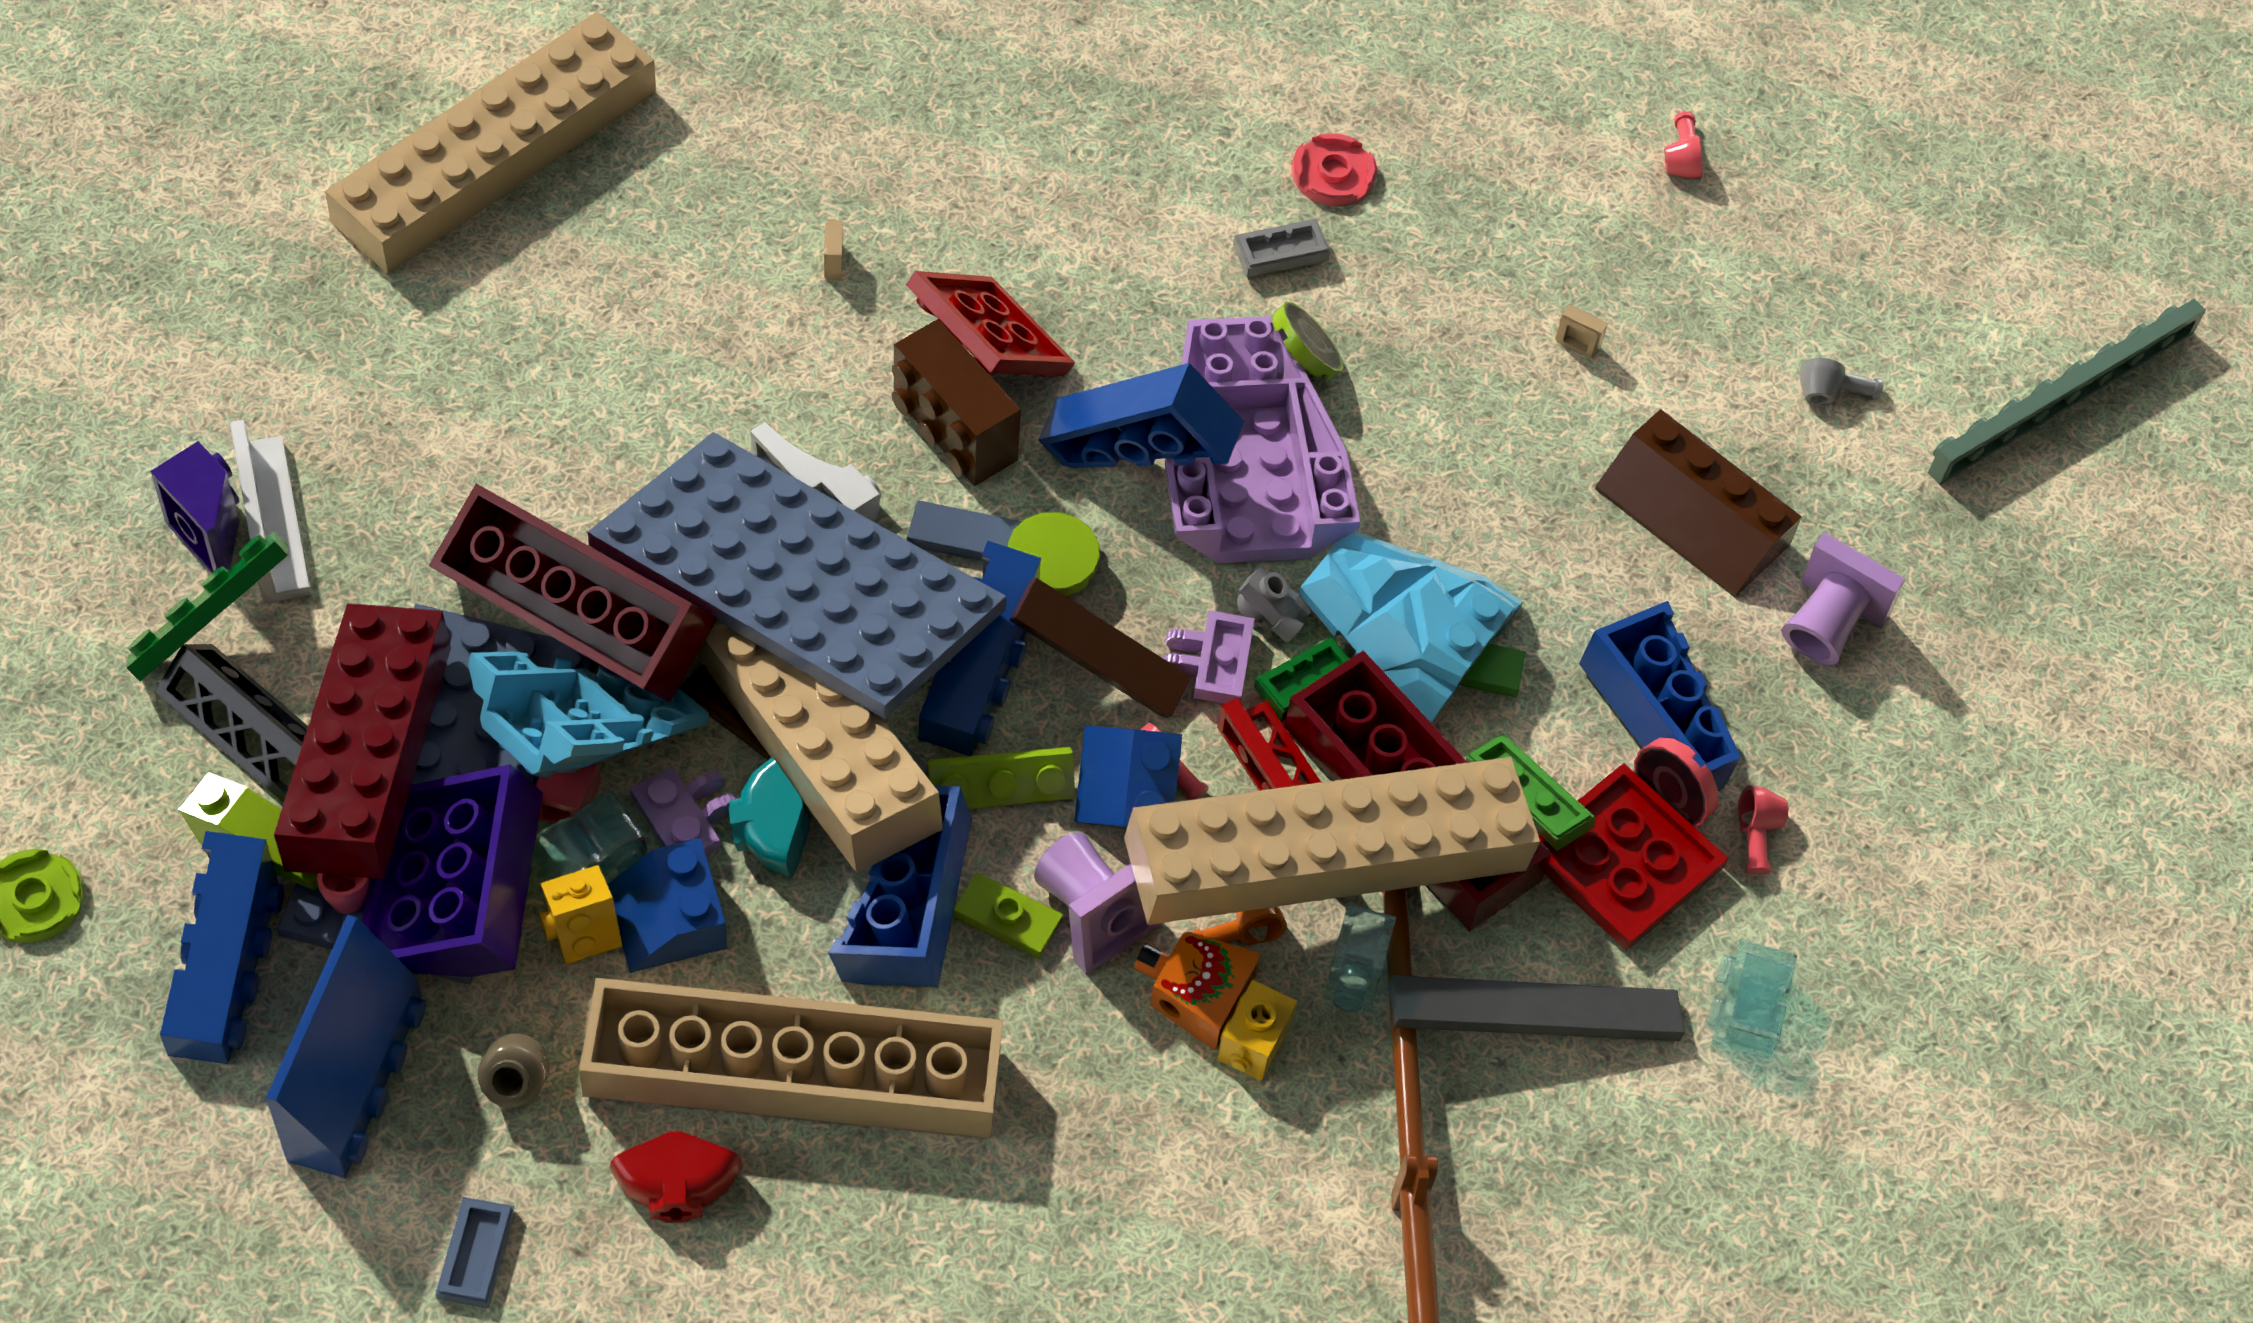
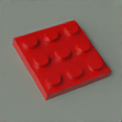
[906,271,1075,377]
[1538,763,1729,951]

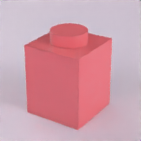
[536,763,601,831]

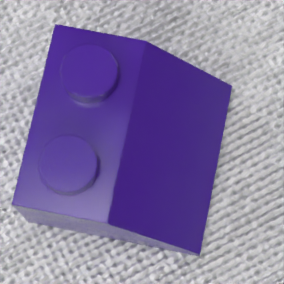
[150,441,240,573]

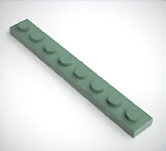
[1928,299,2206,485]

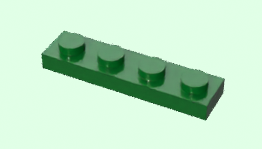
[126,531,288,682]

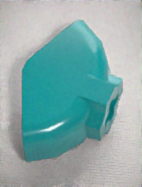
[728,757,810,878]

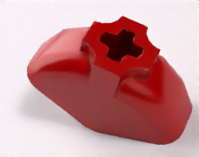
[610,1131,742,1223]

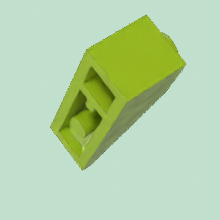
[179,772,318,890]

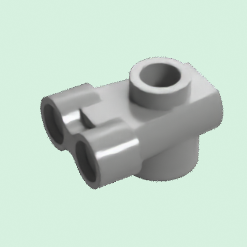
[1237,566,1312,643]

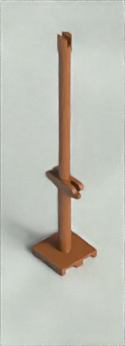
[1382,888,1439,1323]

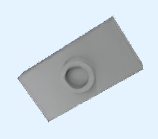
[1233,219,1330,278]

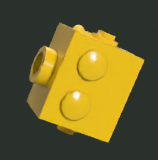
[538,865,623,965]
[1217,979,1298,1081]

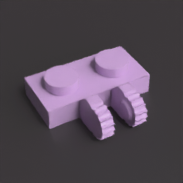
[1163,610,1255,704]
[630,767,737,855]

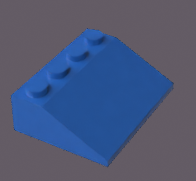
[266,915,426,1179]

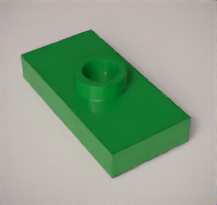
[1254,637,1350,721]

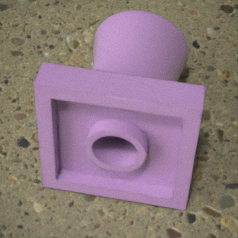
[1781,532,1905,666]
[1034,832,1163,975]

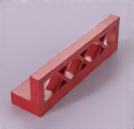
[1217,698,1321,791]

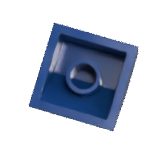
[1074,726,1183,827]
[607,838,727,973]

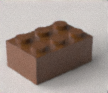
[892,319,1021,486]

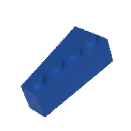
[1038,363,1245,468]
[918,541,1041,756]
[1579,601,1741,791]
[828,786,972,988]
[160,831,284,1064]

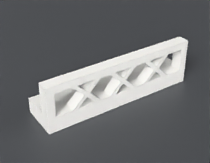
[230,420,311,603]

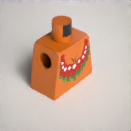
[1134,932,1261,1050]

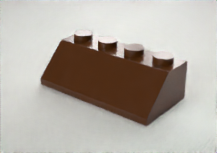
[1595,409,1802,597]

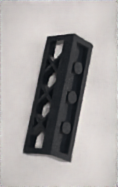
[155,644,308,803]

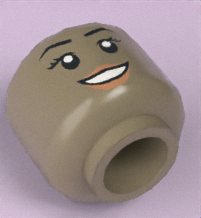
[478,1033,550,1108]

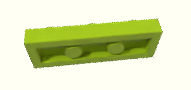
[926,747,1075,809]

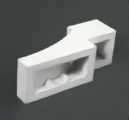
[750,422,881,521]

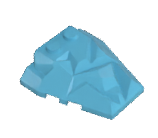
[1298,531,1523,724]
[468,651,709,777]

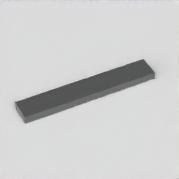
[1389,975,1685,1041]

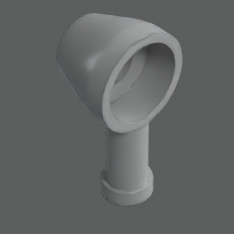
[1800,358,1883,406]

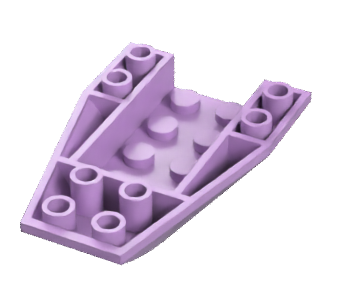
[1165,316,1361,564]

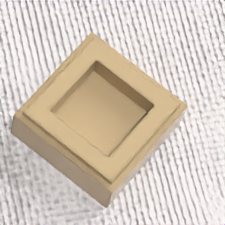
[824,220,843,280]
[1555,304,1608,358]

